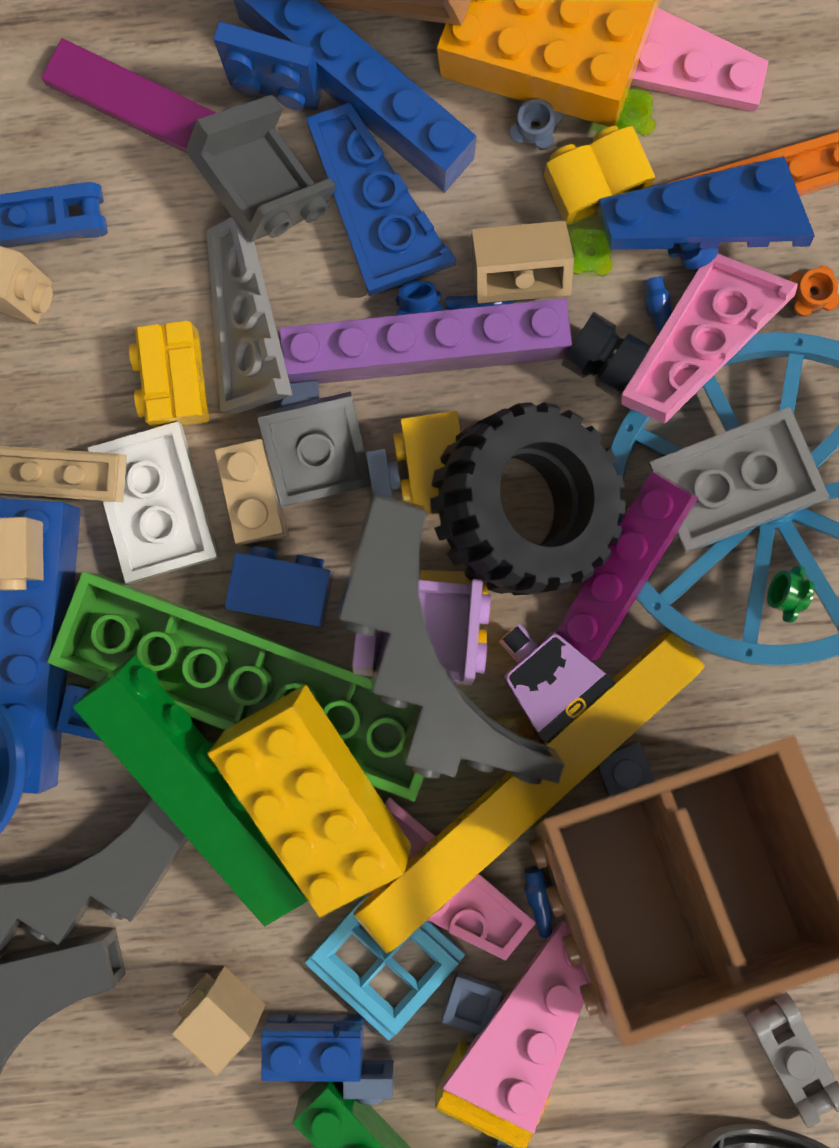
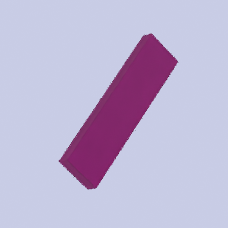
[41,38,217,154]

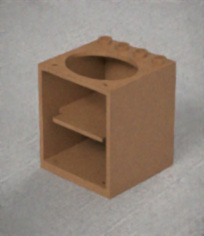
[529,734,839,1048]

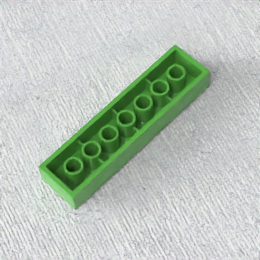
[47,571,424,802]

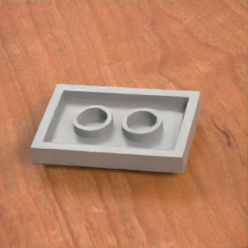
[650,407,829,554]

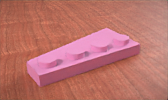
[621,254,798,424]

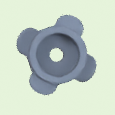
[510,99,562,150]

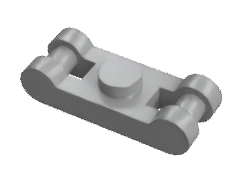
[745,992,839,1128]

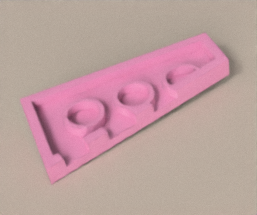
[631,8,769,112]
[369,796,536,961]
[440,921,587,1134]

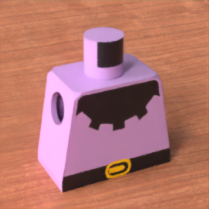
[498,623,615,743]

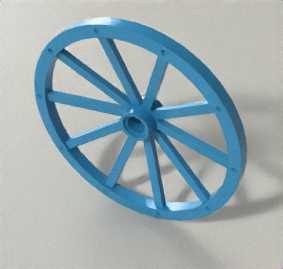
[611,332,839,667]

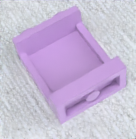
[352,579,491,686]

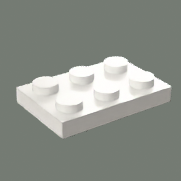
[88,421,220,584]

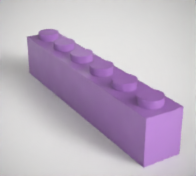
[280,298,572,384]

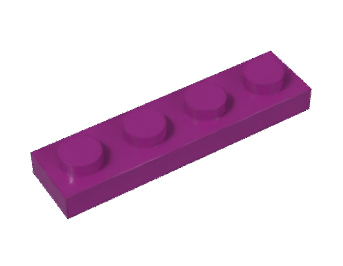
[555,471,699,661]

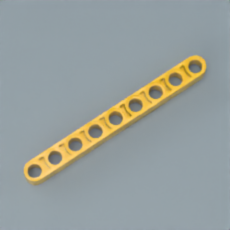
[353,631,705,953]

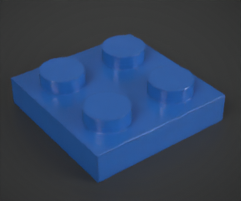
[213,21,322,110]

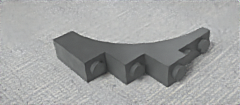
[339,492,564,784]
[0,799,188,956]
[0,928,126,1075]

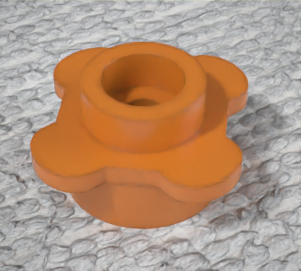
[788,265,839,317]

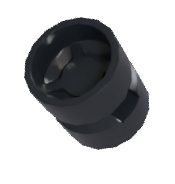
[561,312,650,399]

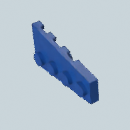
[306,103,456,296]
[598,156,815,250]

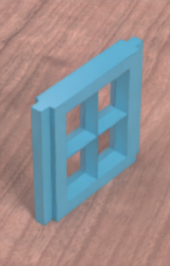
[305,893,465,1041]

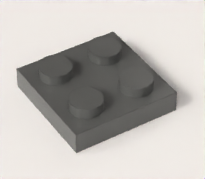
[257,391,371,507]

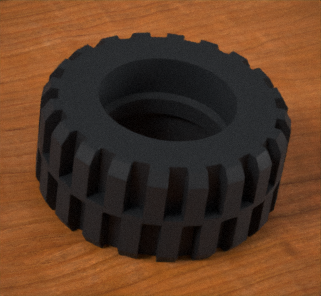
[430,402,626,596]

